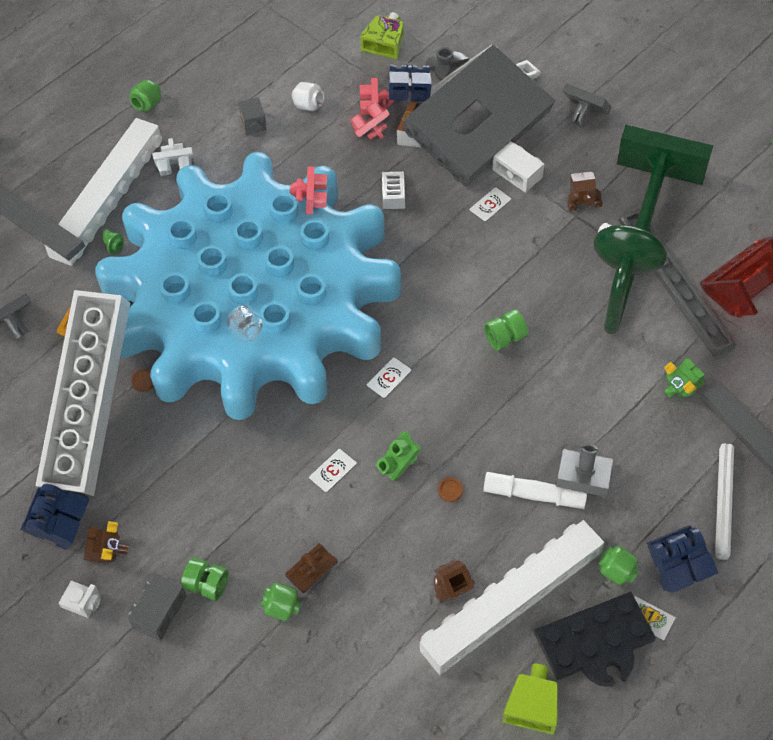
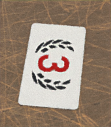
[469,187,511,221]
[367,358,411,398]
[309,449,356,492]

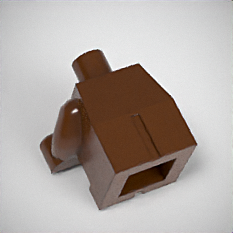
[567,171,603,211]
[434,560,475,602]

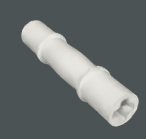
[483,472,587,509]

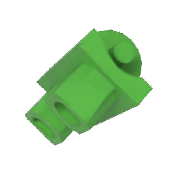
[376,431,422,481]

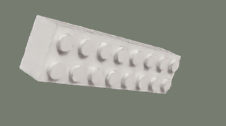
[36,290,130,496]

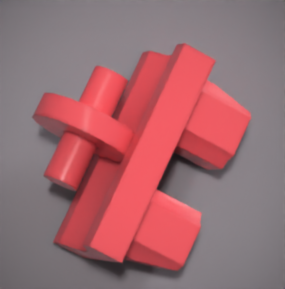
[360,78,394,115]
[350,101,390,140]
[289,167,327,215]

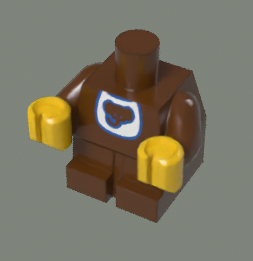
[84,521,129,563]

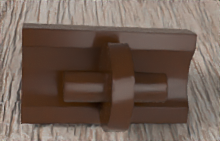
[285,543,338,594]

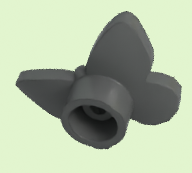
[426,47,469,81]

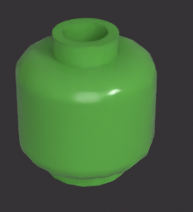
[130,80,161,111]
[598,546,639,585]
[260,582,301,621]

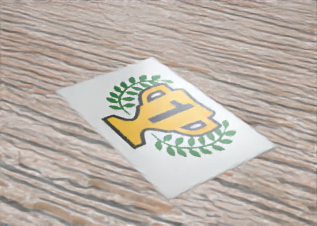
[634,596,676,640]

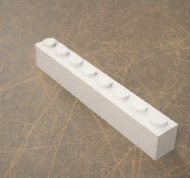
[44,118,162,266]
[420,520,605,675]

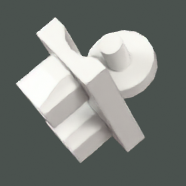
[152,138,194,176]

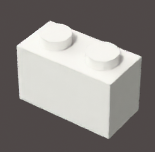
[492,141,544,193]

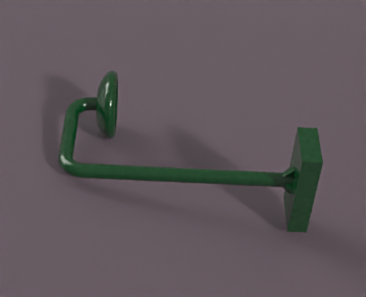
[593,124,714,334]

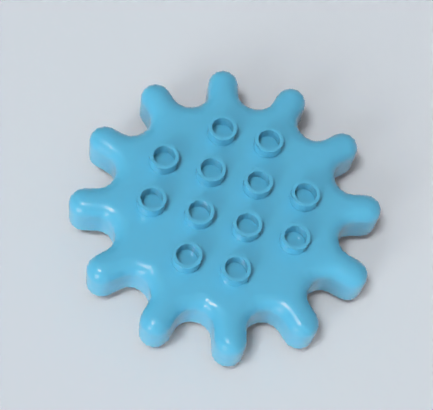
[95,152,402,420]

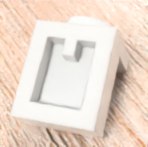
[58,581,101,618]

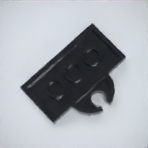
[534,591,656,687]

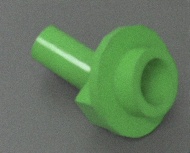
[102,229,124,255]

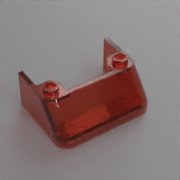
[700,237,773,317]

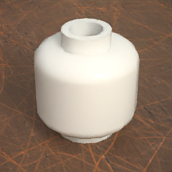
[292,82,324,111]

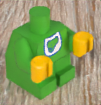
[663,358,705,398]

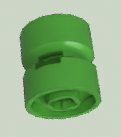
[484,309,528,351]
[181,557,229,601]

